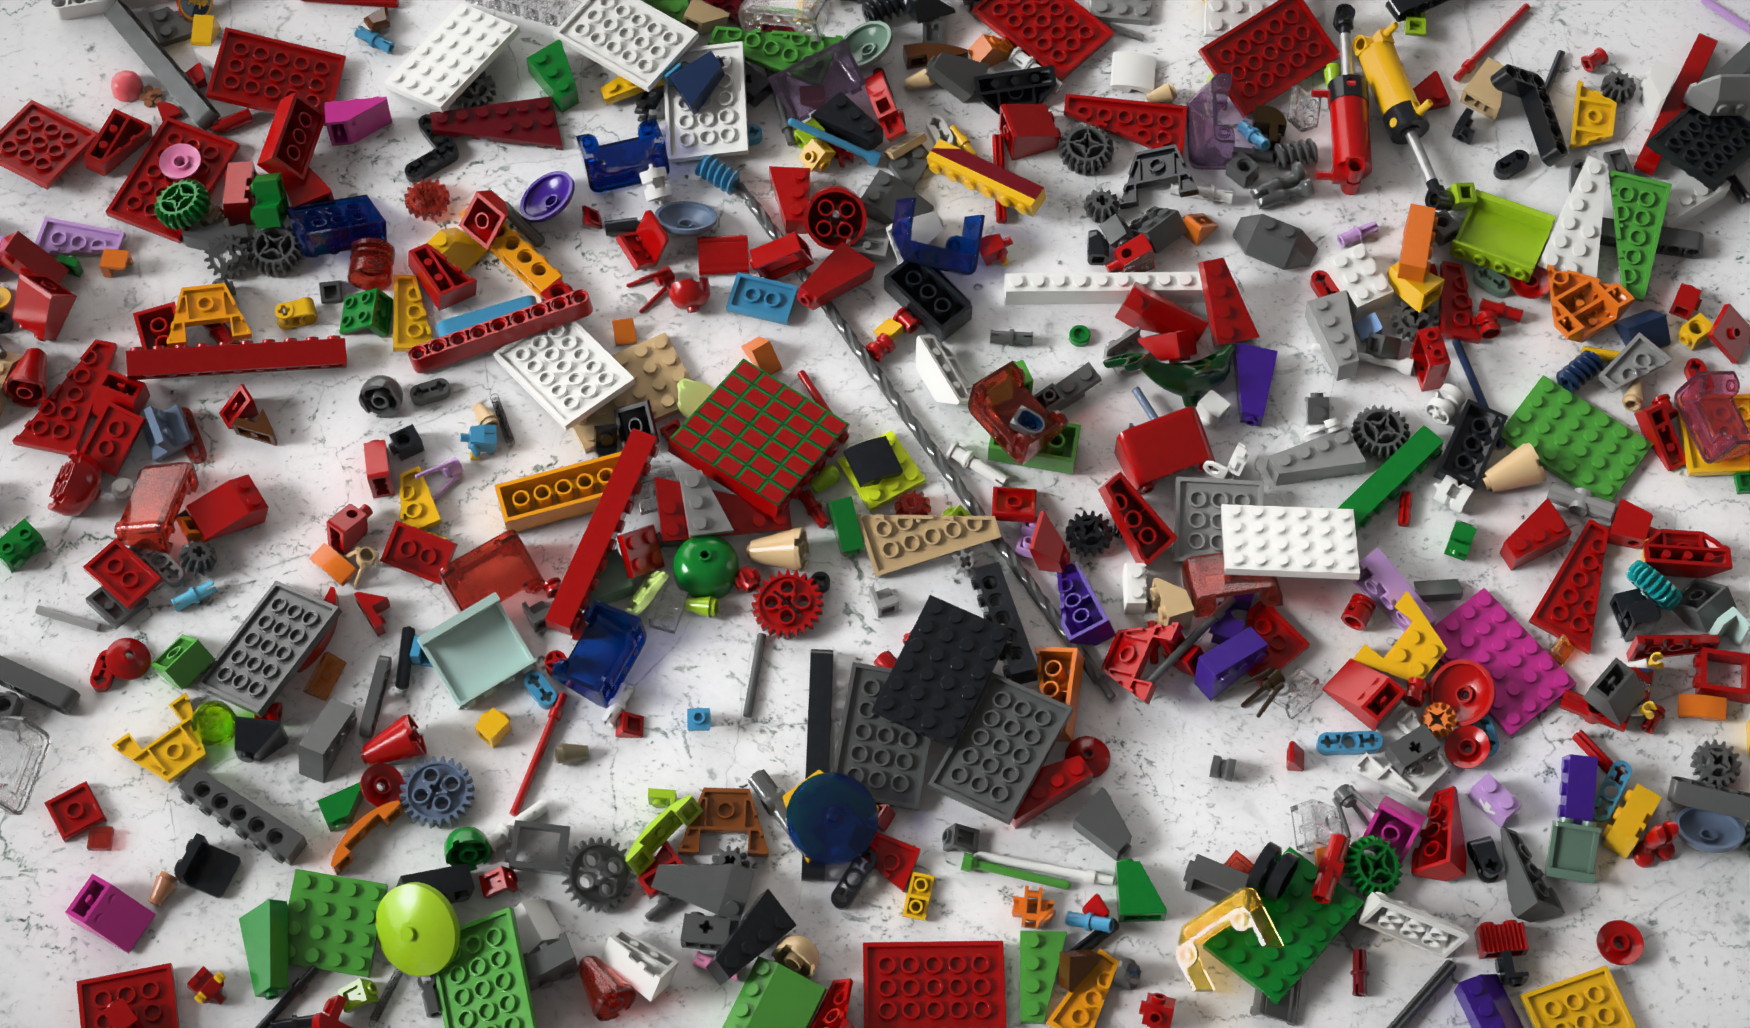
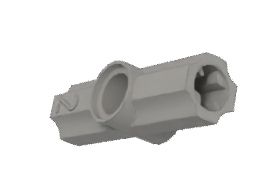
[1546,482,1615,522]

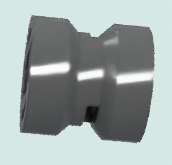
[1209,755,1236,782]

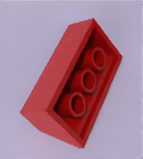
[257,92,325,182]

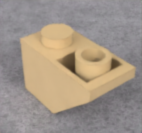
[682,0,730,35]

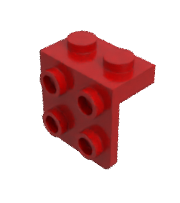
[616,210,669,271]

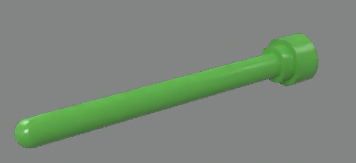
[961,852,1071,890]

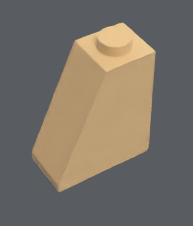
[1460,57,1504,121]

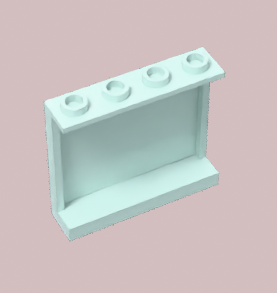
[417,592,538,709]

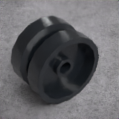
[1246,841,1300,902]

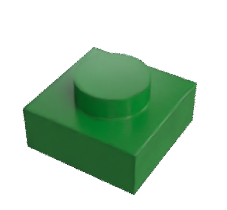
[57,254,83,278]

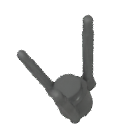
[1332,784,1377,839]

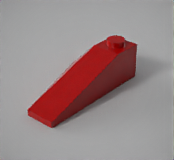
[1114,281,1209,341]
[1411,786,1467,882]

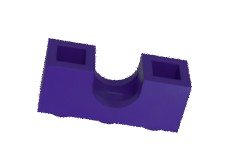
[1209,576,1257,645]

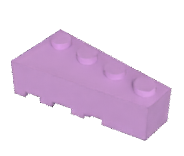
[1352,547,1437,632]

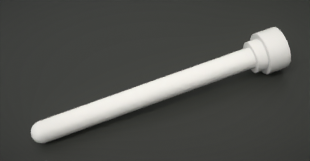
[1311,342,1414,376]

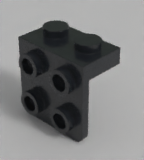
[174,833,241,898]

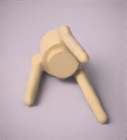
[343,546,380,589]

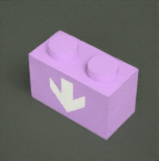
[1468,772,1522,828]

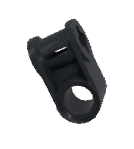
[1467,836,1503,883]

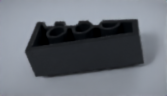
[706,889,797,986]

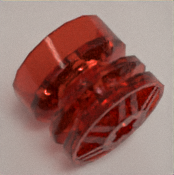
[347,238,395,291]

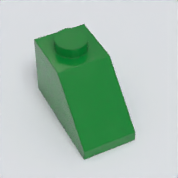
[317,782,364,832]

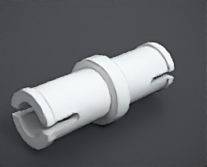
[600,683,634,728]

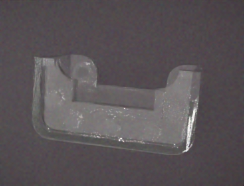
[738,0,831,42]
[0,716,50,815]

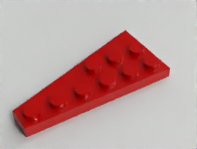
[1064,94,1187,158]
[12,339,118,456]

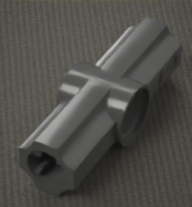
[748,769,795,834]

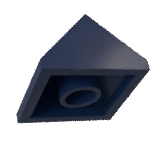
[1613,309,1671,348]

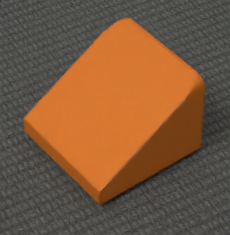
[612,318,637,346]

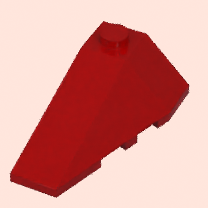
[810,978,853,1028]

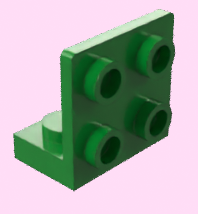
[339,288,394,338]

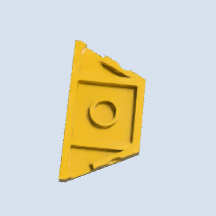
[1569,80,1617,149]

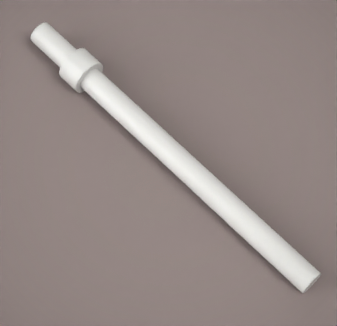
[976,851,1114,885]

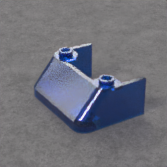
[891,197,985,276]

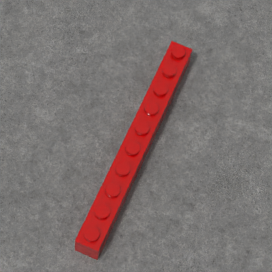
[126,335,347,381]
[545,428,660,636]

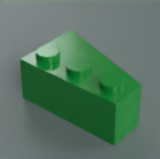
[526,40,579,113]

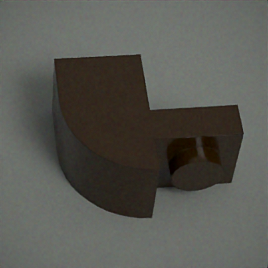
[1252,105,1287,150]

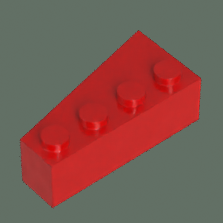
[1198,257,1259,346]
[1098,471,1178,567]

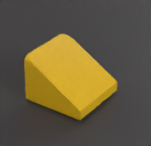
[873,318,903,341]

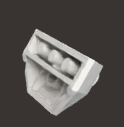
[916,334,975,405]

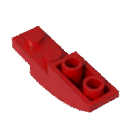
[863,71,908,142]

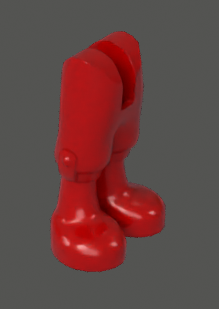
[1633,821,1679,868]

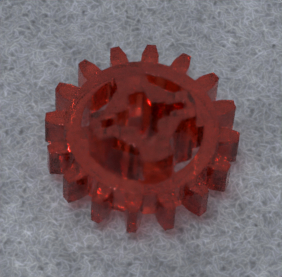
[404,178,450,221]

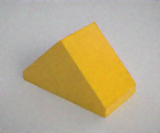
[191,14,221,46]

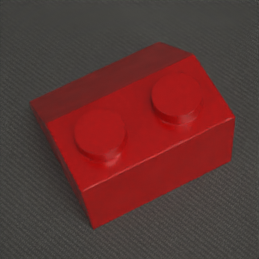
[1138,329,1197,364]

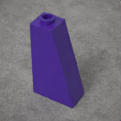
[1233,342,1278,427]

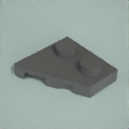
[149,7,193,47]
[887,144,929,190]

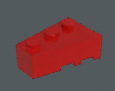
[408,243,477,311]

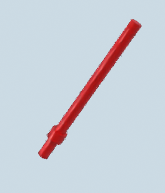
[1453,3,1531,82]
[509,692,568,817]

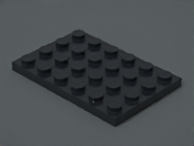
[1646,105,1750,191]
[872,595,1012,749]

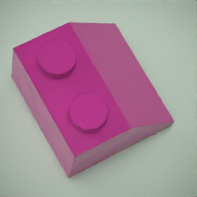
[1363,795,1426,864]

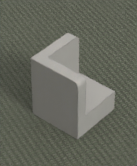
[869,586,899,618]

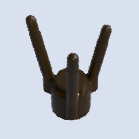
[1241,668,1285,718]

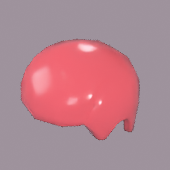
[111,70,143,102]

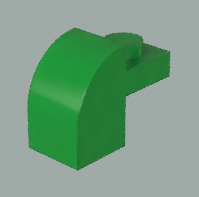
[1444,519,1477,561]

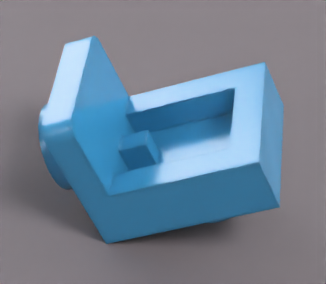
[687,708,711,731]

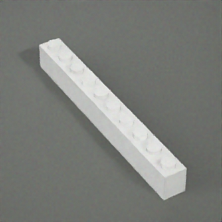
[1004,272,1205,305]

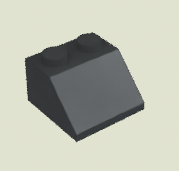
[1672,578,1737,633]

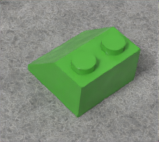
[150,634,215,690]

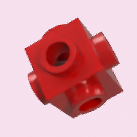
[1139,993,1176,1028]

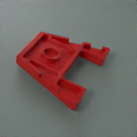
[1100,622,1183,704]

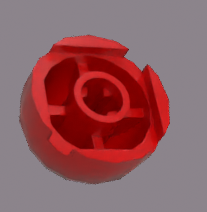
[667,277,710,313]

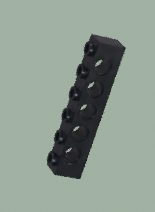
[971,562,1038,685]

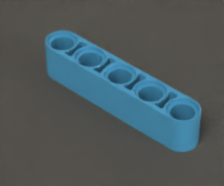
[436,295,537,337]

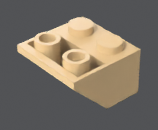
[1148,578,1195,631]

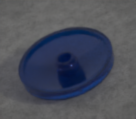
[785,772,878,865]

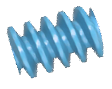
[695,154,740,195]

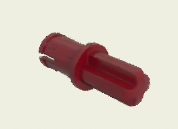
[1350,949,1369,997]

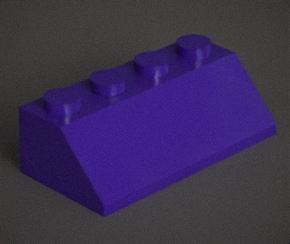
[1454,974,1524,1028]

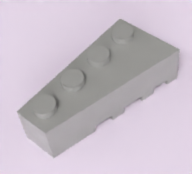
[1305,290,1359,381]
[1266,427,1366,486]

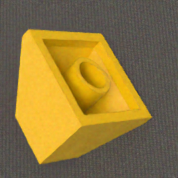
[427,227,488,274]

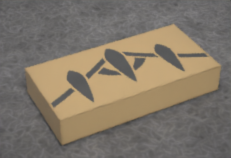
[883,132,927,160]

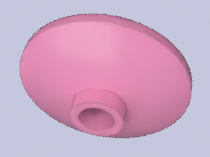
[159,144,201,180]

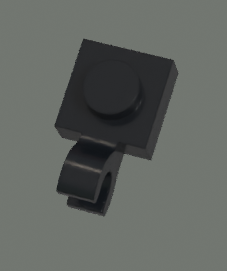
[634,89,663,122]

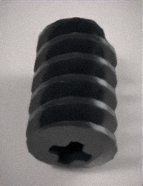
[862,0,907,22]

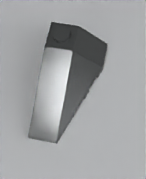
[1500,827,1565,923]

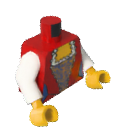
[1626,652,1664,719]

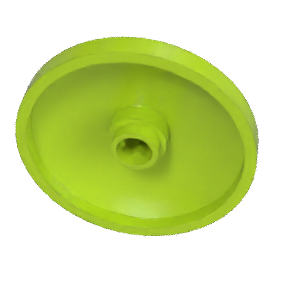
[375,882,460,977]

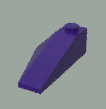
[1057,560,1116,646]

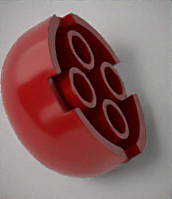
[804,186,867,250]
[47,449,102,516]

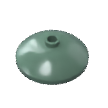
[837,21,893,69]

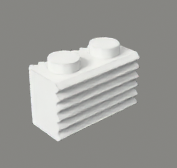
[1122,563,1148,615]

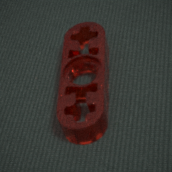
[181,407,207,464]

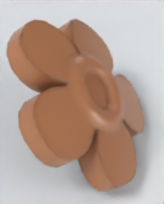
[139,85,162,108]

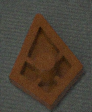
[364,7,391,33]

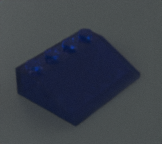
[286,194,387,258]

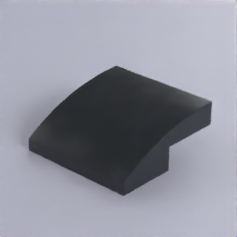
[843,436,903,488]

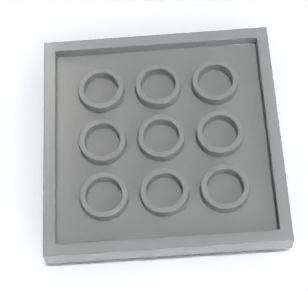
[1173,476,1264,566]

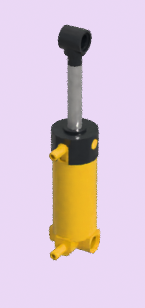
[1352,21,1455,212]

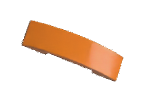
[331,800,404,876]

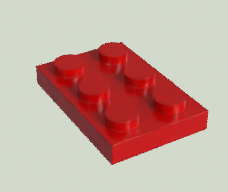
[80,400,147,478]
[380,520,458,585]
[83,538,163,611]

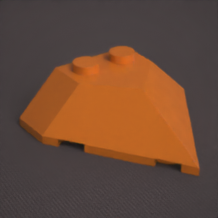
[1547,264,1635,343]

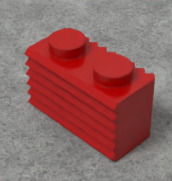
[1474,920,1529,959]

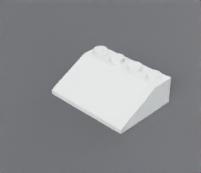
[1358,892,1469,958]

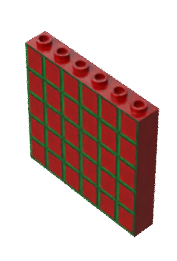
[668,358,850,519]

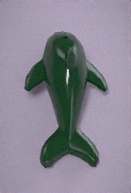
[1103,343,1236,408]

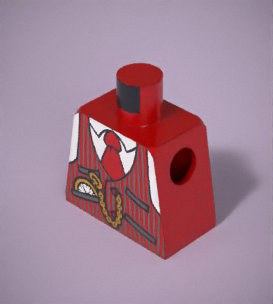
[1105,233,1155,273]

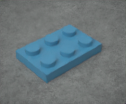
[726,272,798,325]

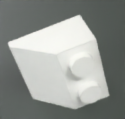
[1639,60,1679,122]

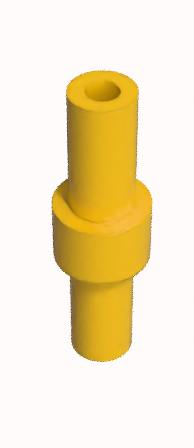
[949,125,978,156]

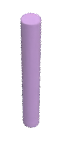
[1701,0,1750,34]

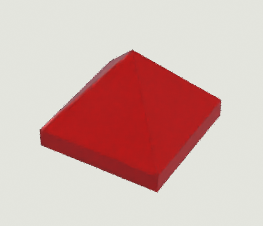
[582,205,603,229]

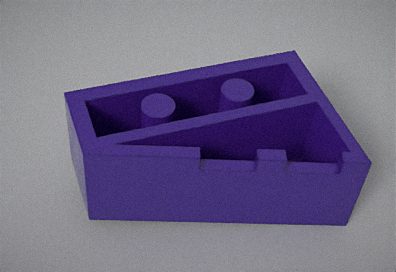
[1194,626,1268,701]
[1557,754,1598,825]

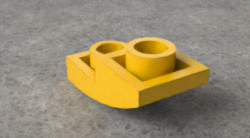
[902,872,935,921]

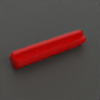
[1572,730,1626,785]

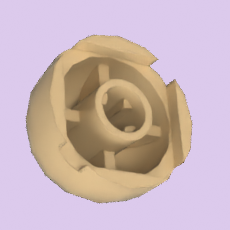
[771,935,819,980]

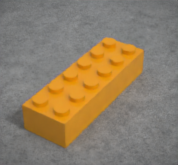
[495,451,635,534]

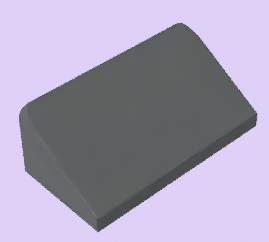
[1414,579,1463,602]

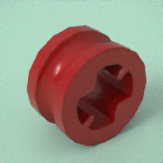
[542,577,561,598]

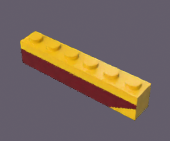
[926,139,1046,217]

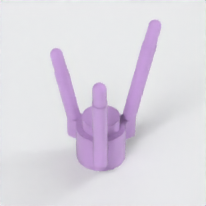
[415,457,464,501]

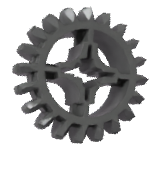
[1058,122,1114,175]
[247,224,304,277]
[1351,404,1410,461]

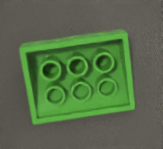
[722,956,827,1028]

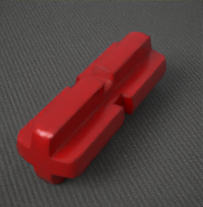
[1398,491,1413,527]

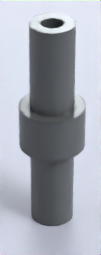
[645,895,678,922]

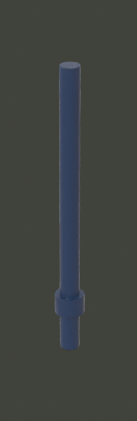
[1452,339,1506,450]

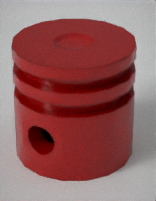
[1341,593,1376,630]

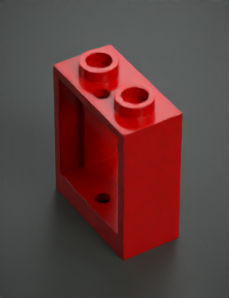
[749,232,814,280]
[1409,326,1451,392]
[1692,647,1750,704]

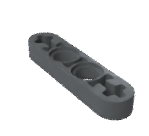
[359,655,392,738]

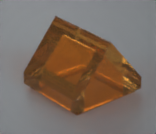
[1547,634,1574,666]

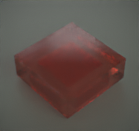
[87,826,115,851]

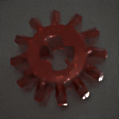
[894,489,931,515]

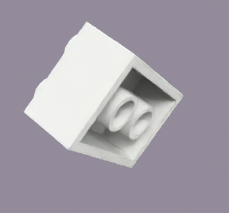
[1323,243,1394,320]

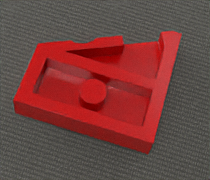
[637,840,683,899]

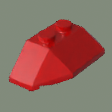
[1643,529,1733,578]

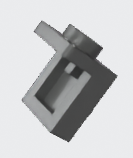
[1305,393,1329,423]

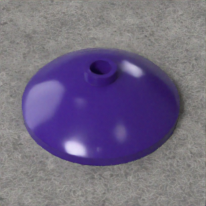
[520,171,575,223]

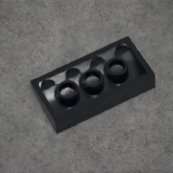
[1433,399,1508,490]

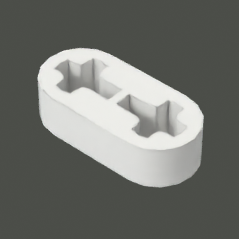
[926,114,953,145]

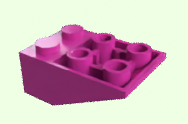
[325,96,392,146]
[65,873,156,954]

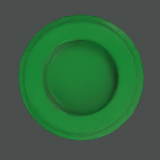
[1069,325,1091,347]

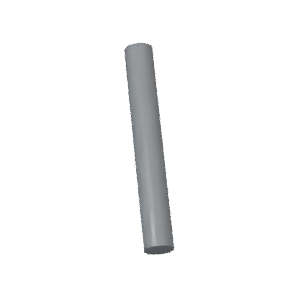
[35,605,101,632]

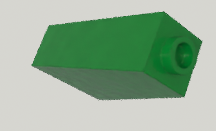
[239,899,288,1000]

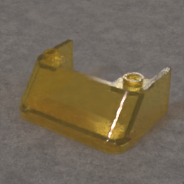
[1176,887,1284,992]

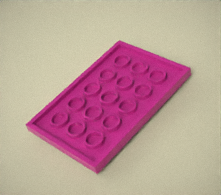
[1433,588,1577,737]

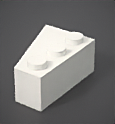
[601,928,679,1002]

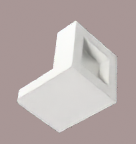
[1196,390,1231,428]

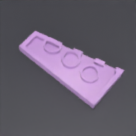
[35,217,127,255]

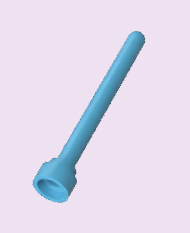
[788,118,882,167]

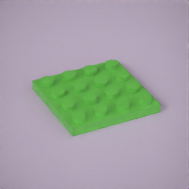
[288,869,388,978]

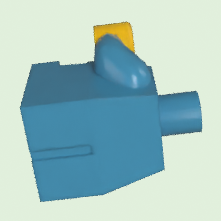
[460,424,497,460]

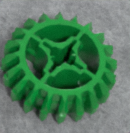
[154,178,211,231]
[1343,835,1403,897]

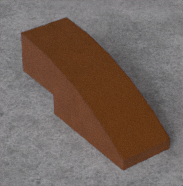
[903,43,968,70]

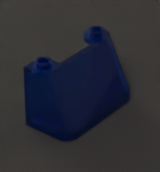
[576,118,670,193]
[551,599,647,709]

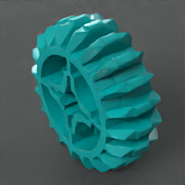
[1625,560,1683,611]

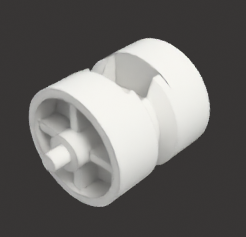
[639,164,673,205]
[1425,383,1466,424]
[1433,475,1474,514]

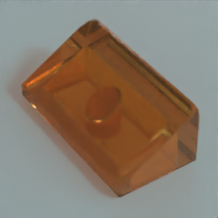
[303,652,347,701]

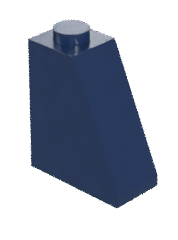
[670,51,725,115]

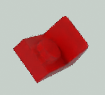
[354,592,390,637]

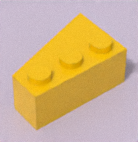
[1601,783,1662,859]

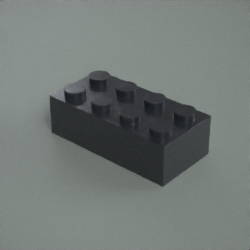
[884,252,973,343]

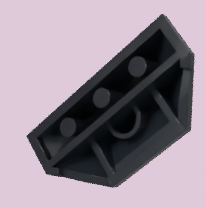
[974,65,1057,114]

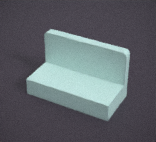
[1708,606,1750,646]

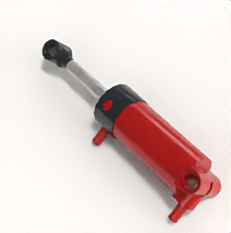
[1311,4,1372,196]

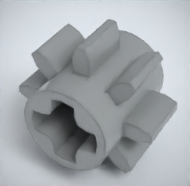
[950,549,978,577]

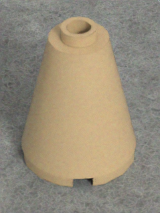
[1482,443,1546,493]
[747,527,809,572]

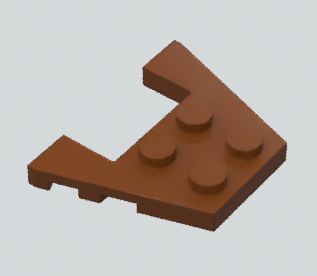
[678,787,769,857]

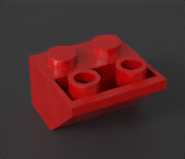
[91,369,151,418]

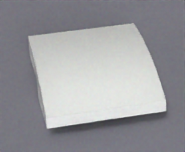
[1110,52,1156,94]

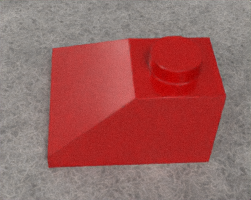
[458,190,508,250]
[1029,510,1070,573]

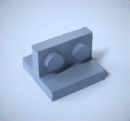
[143,404,194,463]

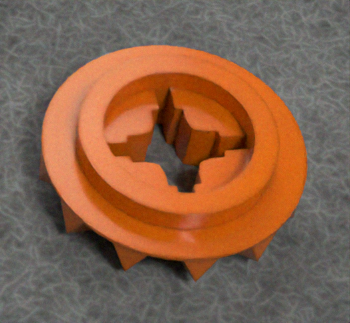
[1421,702,1457,738]

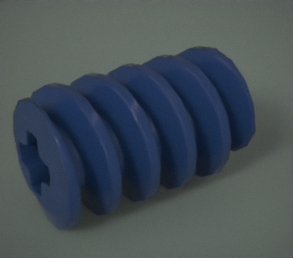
[1556,350,1605,394]

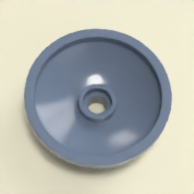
[655,201,717,237]
[1675,807,1746,853]

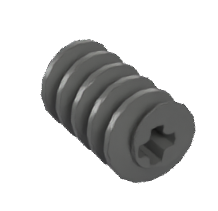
[1273,138,1318,169]

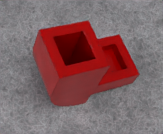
[1160,632,1204,677]
[312,995,353,1028]

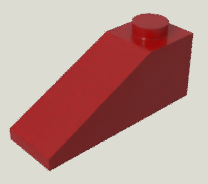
[1634,403,1686,471]

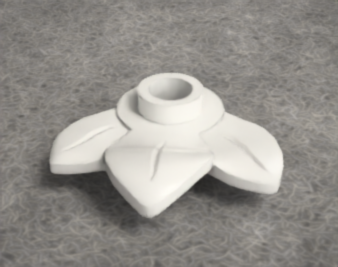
[1304,417,1342,437]

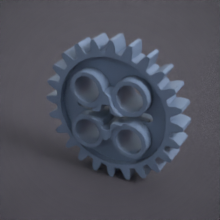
[399,756,475,829]

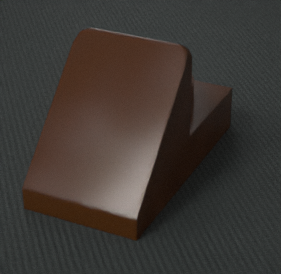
[232,409,278,446]

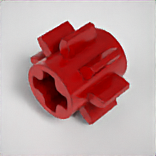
[734,566,761,593]

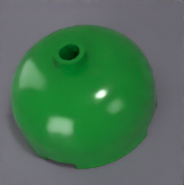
[673,535,739,599]

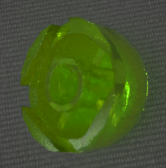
[191,700,236,746]

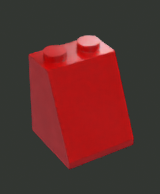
[999,104,1061,161]
[12,274,77,342]

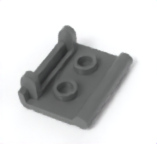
[1250,977,1302,1026]

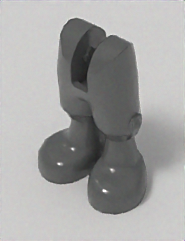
[1250,161,1315,209]

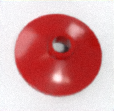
[1509,265,1549,299]
[105,638,151,680]
[1444,725,1490,769]
[1065,736,1110,778]
[360,763,405,807]
[1596,920,1644,966]

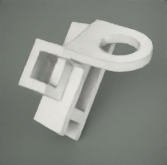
[1203,441,1250,479]

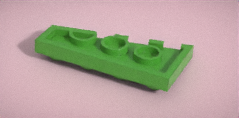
[1020,931,1067,1024]

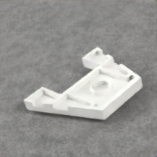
[1351,709,1448,801]

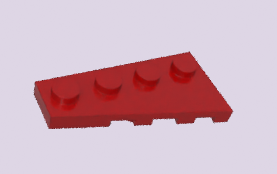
[1439,261,1482,344]

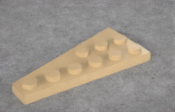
[856,514,1002,577]

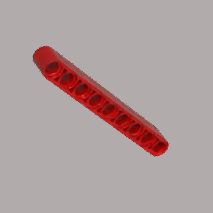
[1633,33,1718,176]
[408,289,593,373]

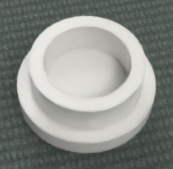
[111,478,134,499]

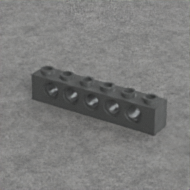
[178,766,308,866]

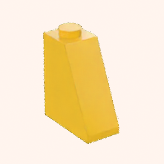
[1387,262,1445,312]

